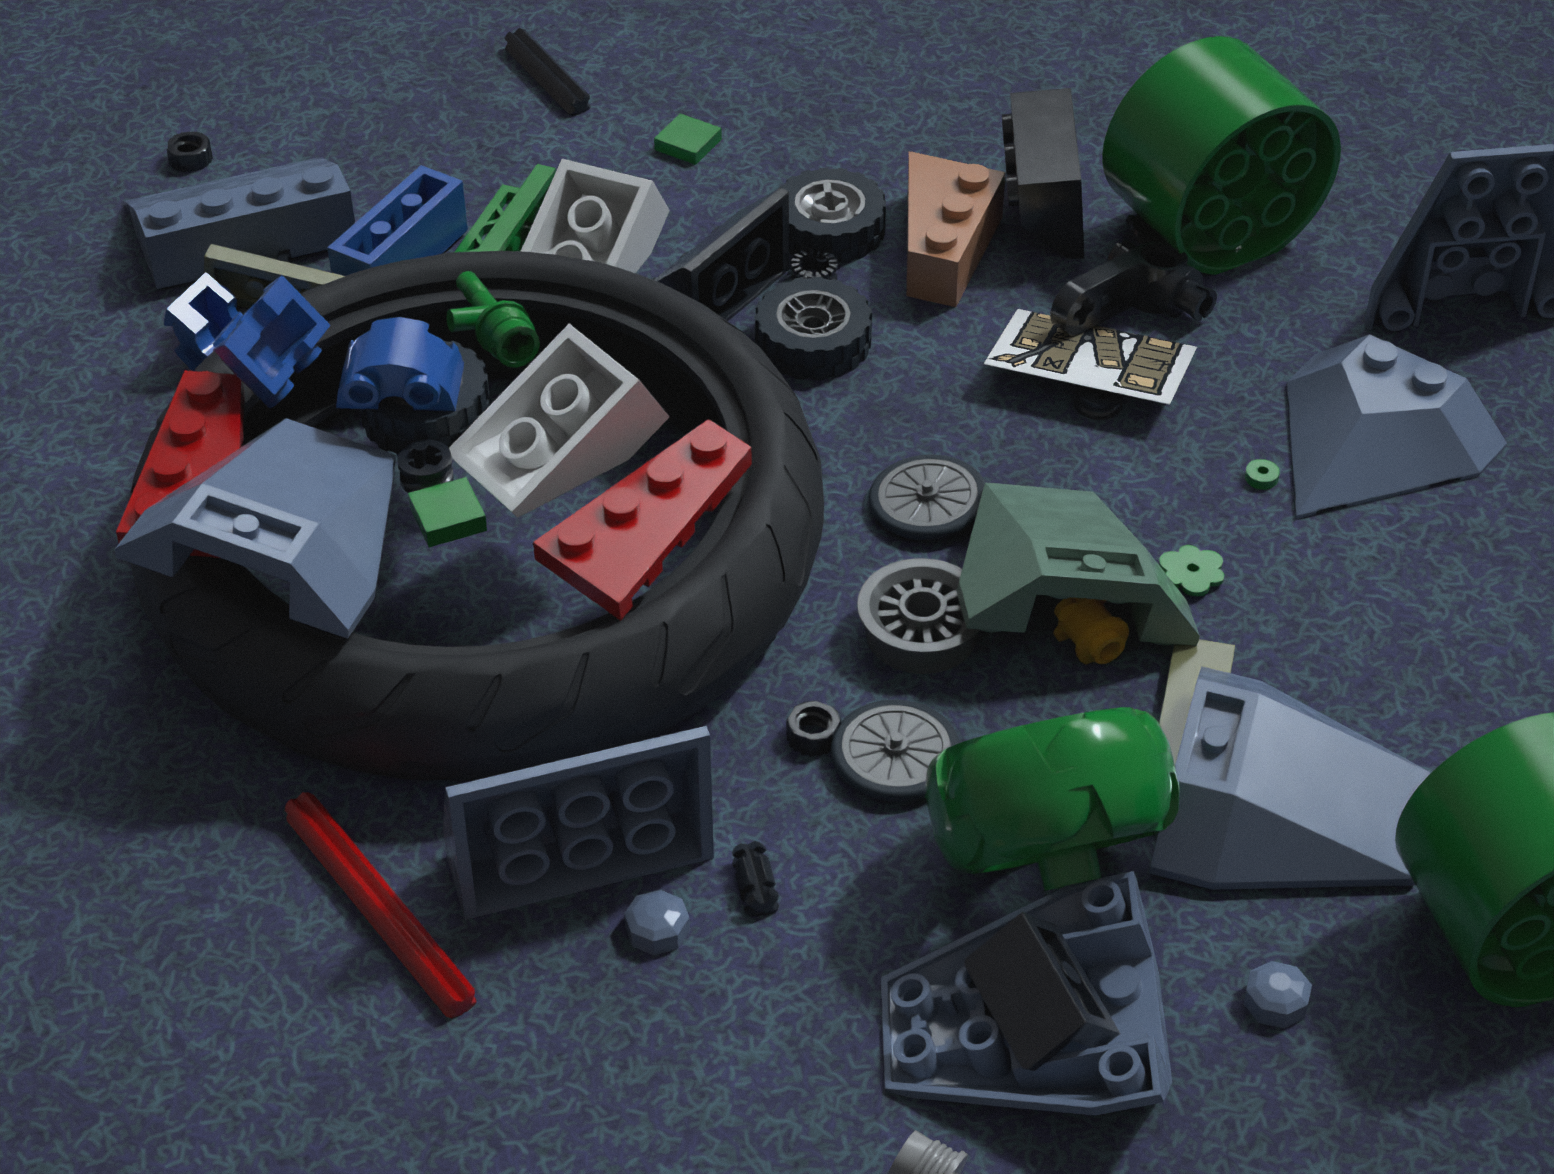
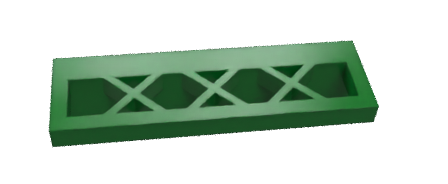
[455,164,556,252]

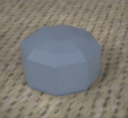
[624,890,690,955]
[1244,961,1312,1029]

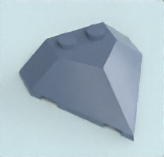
[1286,334,1507,519]

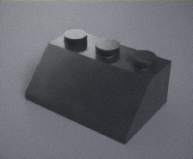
[1002,88,1085,259]
[653,188,789,321]

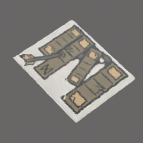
[984,309,1197,405]

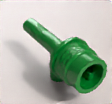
[447,271,540,368]

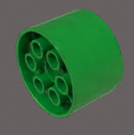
[1102,36,1341,275]
[1395,712,1554,1007]

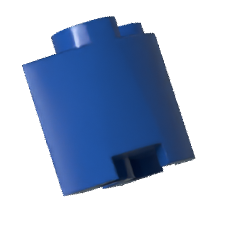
[164,272,238,371]
[212,275,331,409]
[336,317,464,411]

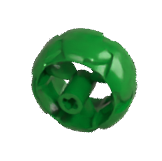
[925,707,1180,891]

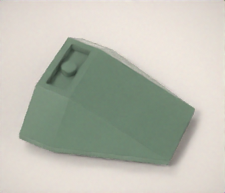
[956,482,1200,646]

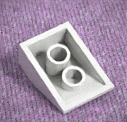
[521,159,670,273]
[449,324,669,518]

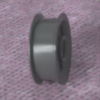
[857,558,981,674]

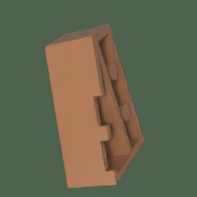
[906,151,1006,307]

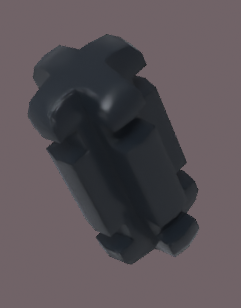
[732,841,779,917]

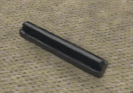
[505,28,591,116]

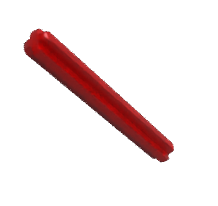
[285,792,476,1018]

